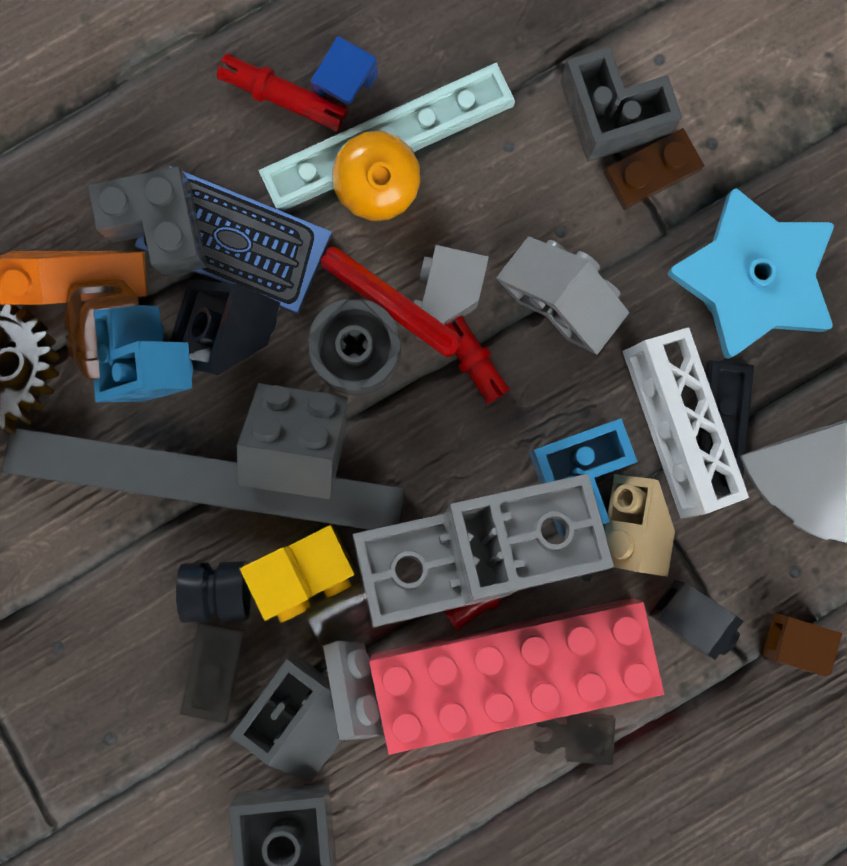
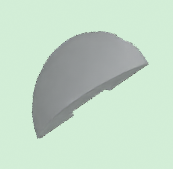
[739,419,847,543]

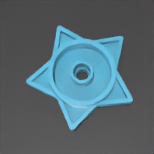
[667,189,834,359]

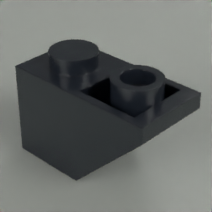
[649,580,744,660]

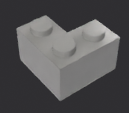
[496,236,629,355]

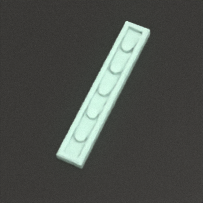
[259,62,515,212]

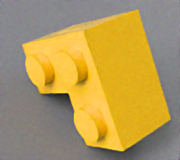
[240,524,357,623]

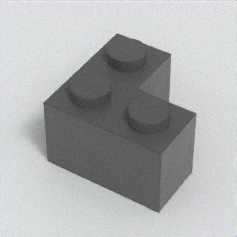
[560,46,682,162]
[88,166,207,277]

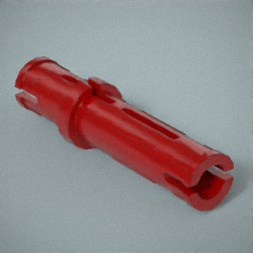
[217,53,349,133]

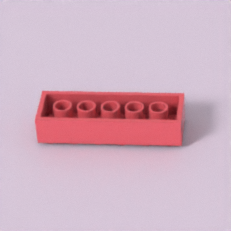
[369,598,664,755]

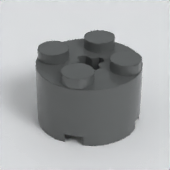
[308,299,401,396]

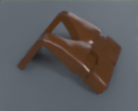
[65,280,139,380]

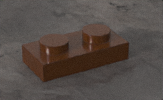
[604,128,704,211]

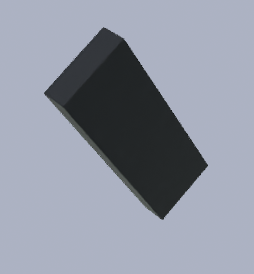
[698,360,754,496]

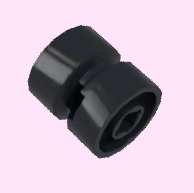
[176,561,251,623]

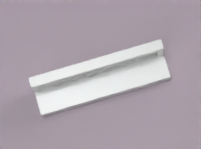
[622,327,749,519]

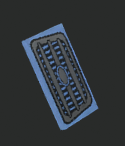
[135,166,333,315]

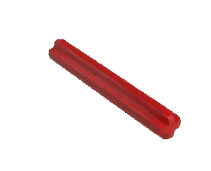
[321,247,462,357]

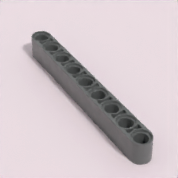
[2,428,405,530]

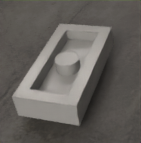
[323,641,381,740]

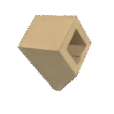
[605,474,675,577]

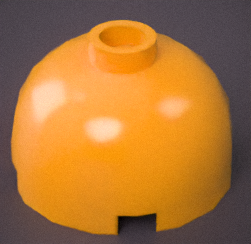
[332,131,421,221]

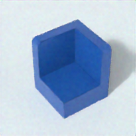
[311,36,378,105]

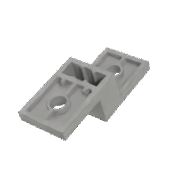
[353,474,614,628]

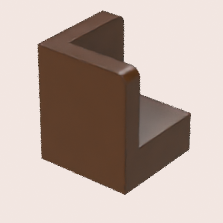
[762,612,842,677]

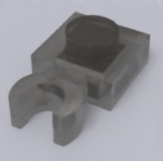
[533,713,616,765]

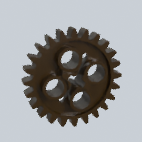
[0,305,60,435]

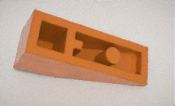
[0,251,148,305]

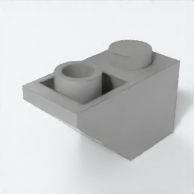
[414,245,489,341]

